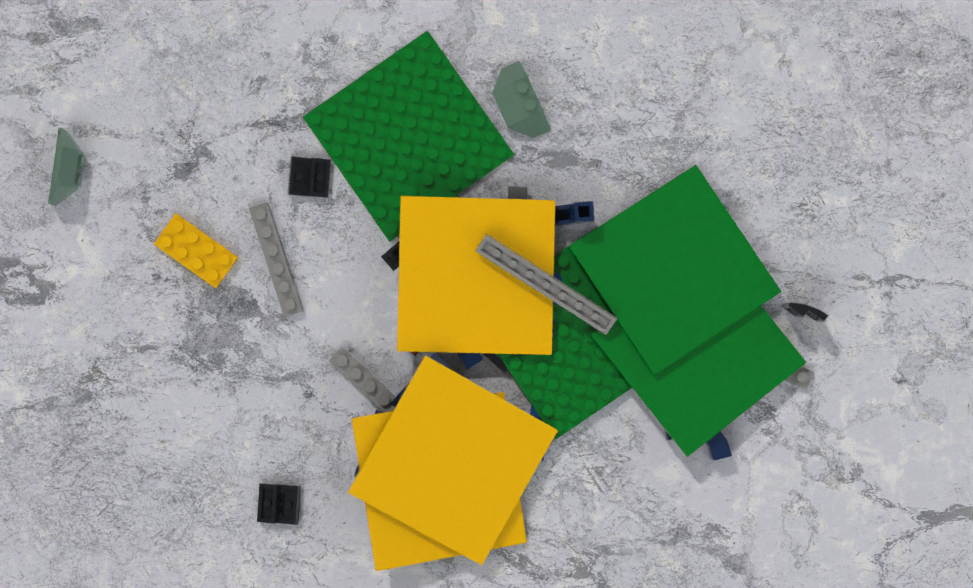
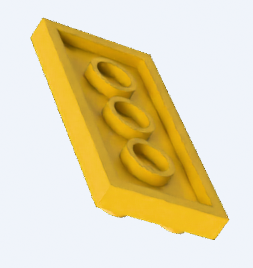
[154,213,239,289]

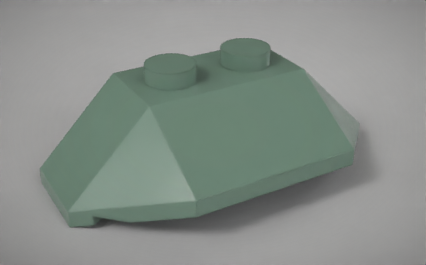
[492,61,550,138]
[48,128,85,206]

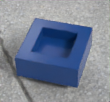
[457,353,483,369]

